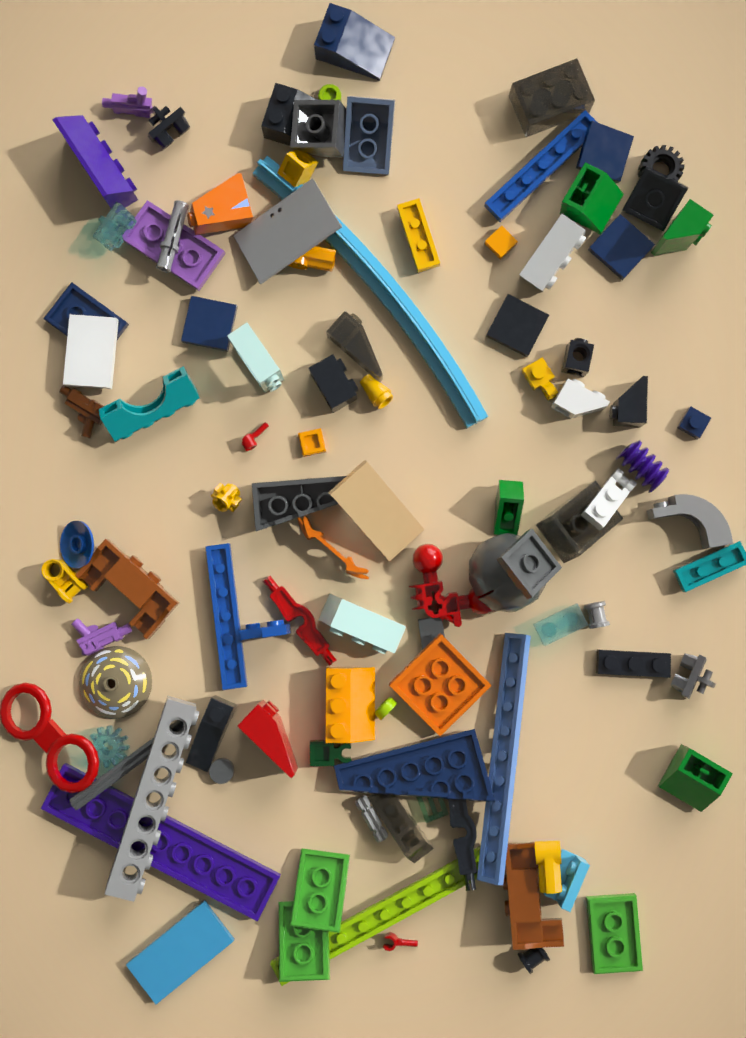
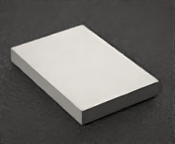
[63,314,119,389]

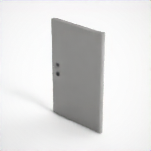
[233,178,342,284]

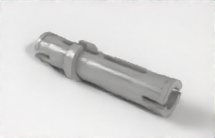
[156,200,189,273]

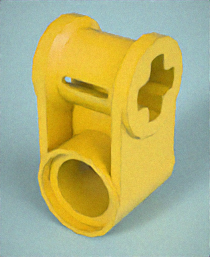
[41,559,88,604]

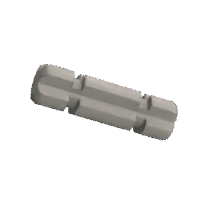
[355,795,388,842]

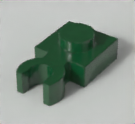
[310,740,351,766]

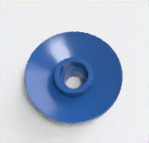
[60,521,94,569]

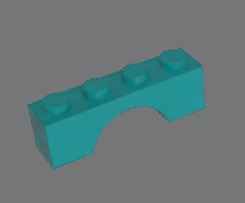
[99,366,200,441]

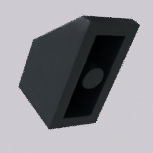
[609,376,648,427]

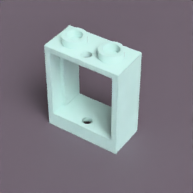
[227,323,284,392]

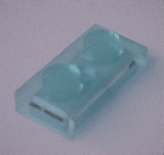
[533,603,588,646]

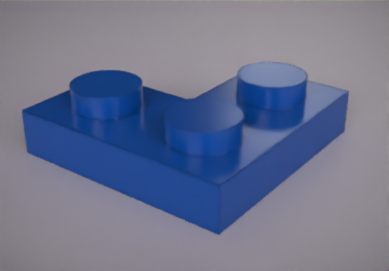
[240,620,291,640]

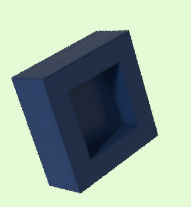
[677,406,711,440]

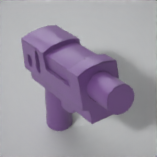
[102,86,153,118]
[71,618,132,656]

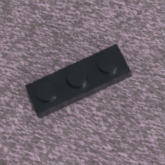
[596,649,671,678]

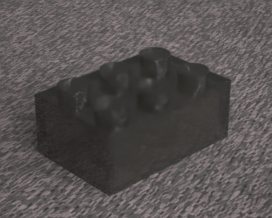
[509,58,595,137]

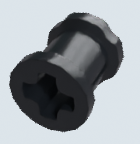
[517,948,550,974]

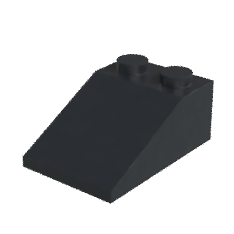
[261,83,330,158]

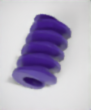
[616,440,669,493]

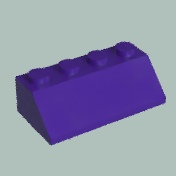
[52,115,138,214]

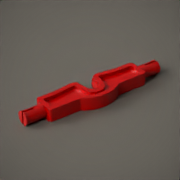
[263,576,337,666]

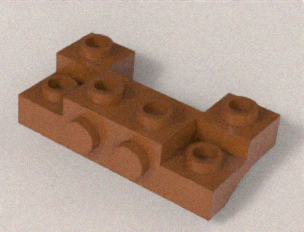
[75,539,179,639]
[503,842,564,950]

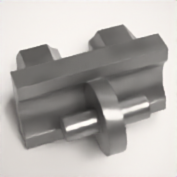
[671,653,716,699]

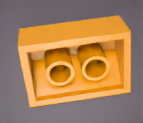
[326,667,375,743]

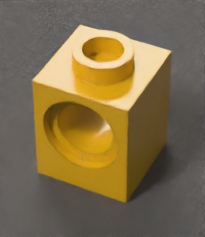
[277,150,318,187]

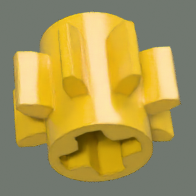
[211,483,242,512]

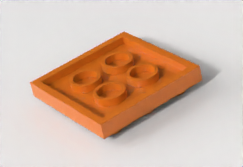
[389,633,492,736]

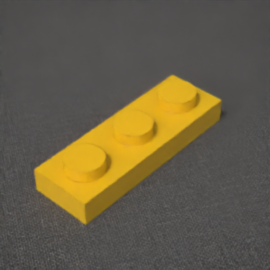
[397,198,440,273]

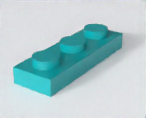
[673,541,746,592]

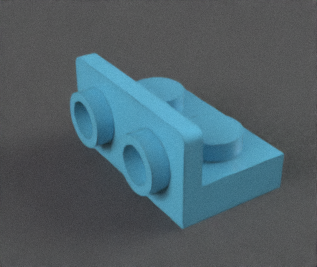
[544,849,590,912]

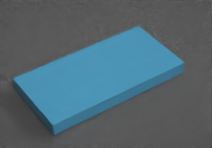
[126,900,234,1005]

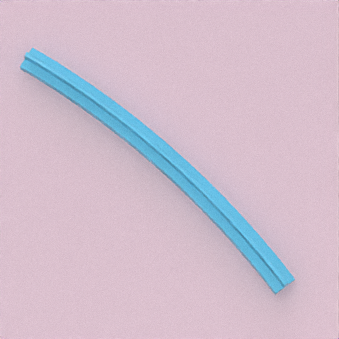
[253,156,488,428]

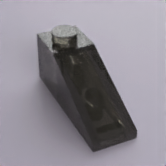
[326,311,383,382]
[368,794,434,863]

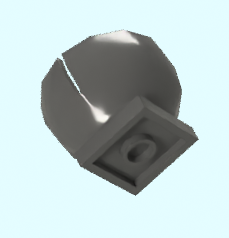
[469,529,562,612]

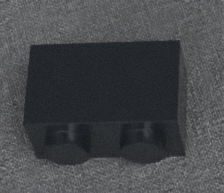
[309,354,359,413]

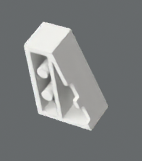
[519,214,586,291]

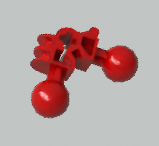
[409,544,494,627]

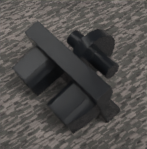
[148,106,190,149]

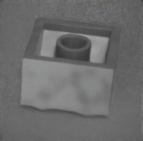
[290,100,347,157]

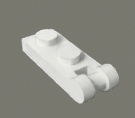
[581,468,637,531]

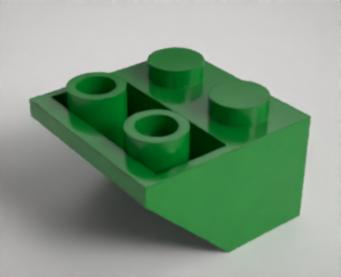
[560,162,624,235]
[658,744,733,812]

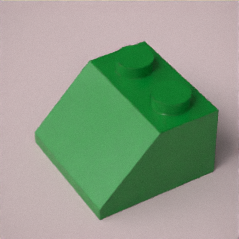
[651,199,714,256]

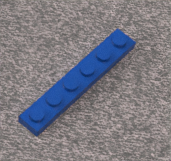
[484,110,597,222]
[205,543,248,690]

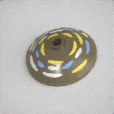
[79,646,152,719]

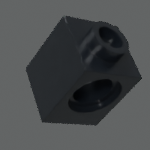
[561,338,594,377]

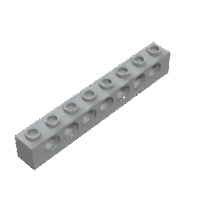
[105,696,199,902]

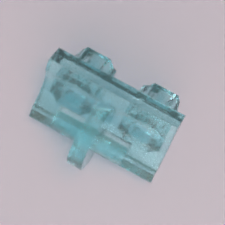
[93,202,137,252]

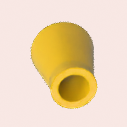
[360,374,393,409]

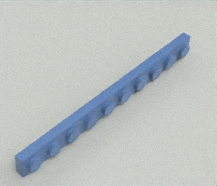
[477,633,531,885]

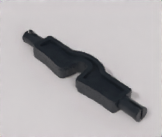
[448,799,477,891]

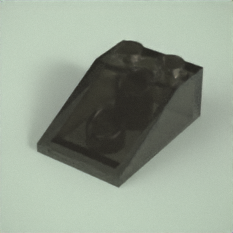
[536,480,623,563]

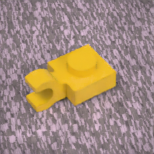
[522,357,558,401]

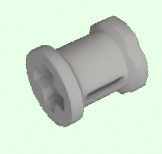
[584,601,610,629]

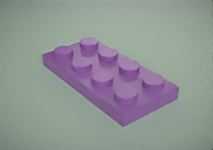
[121,200,225,291]

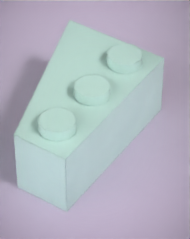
[318,594,406,654]

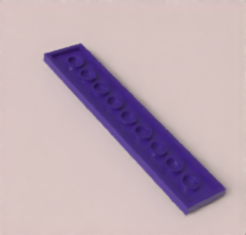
[41,763,281,922]

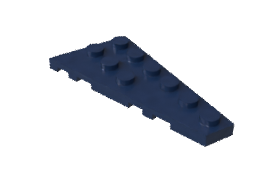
[334,729,495,802]

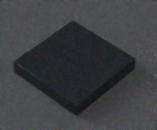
[622,166,689,231]
[486,294,549,357]

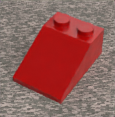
[237,700,298,778]

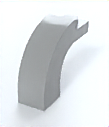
[647,494,733,549]

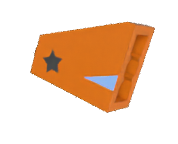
[187,173,253,235]

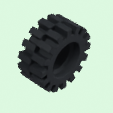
[638,145,684,181]

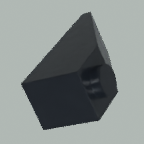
[186,695,237,772]

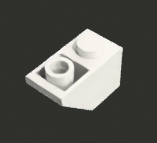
[551,379,610,419]

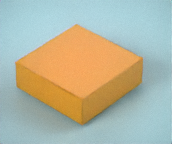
[484,225,518,260]
[298,428,326,457]

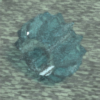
[90,725,130,768]

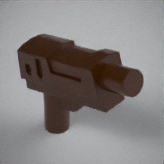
[59,385,104,438]

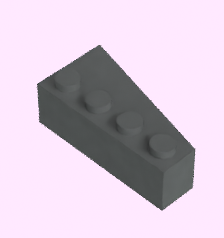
[252,476,346,531]

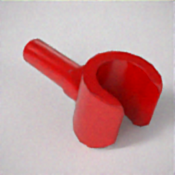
[242,422,269,452]
[383,932,418,951]

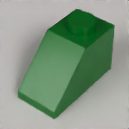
[493,480,524,535]

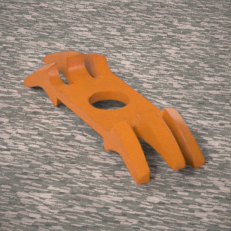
[298,516,369,579]

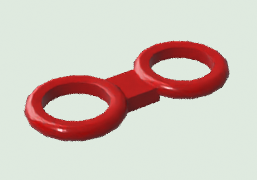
[0,682,99,793]

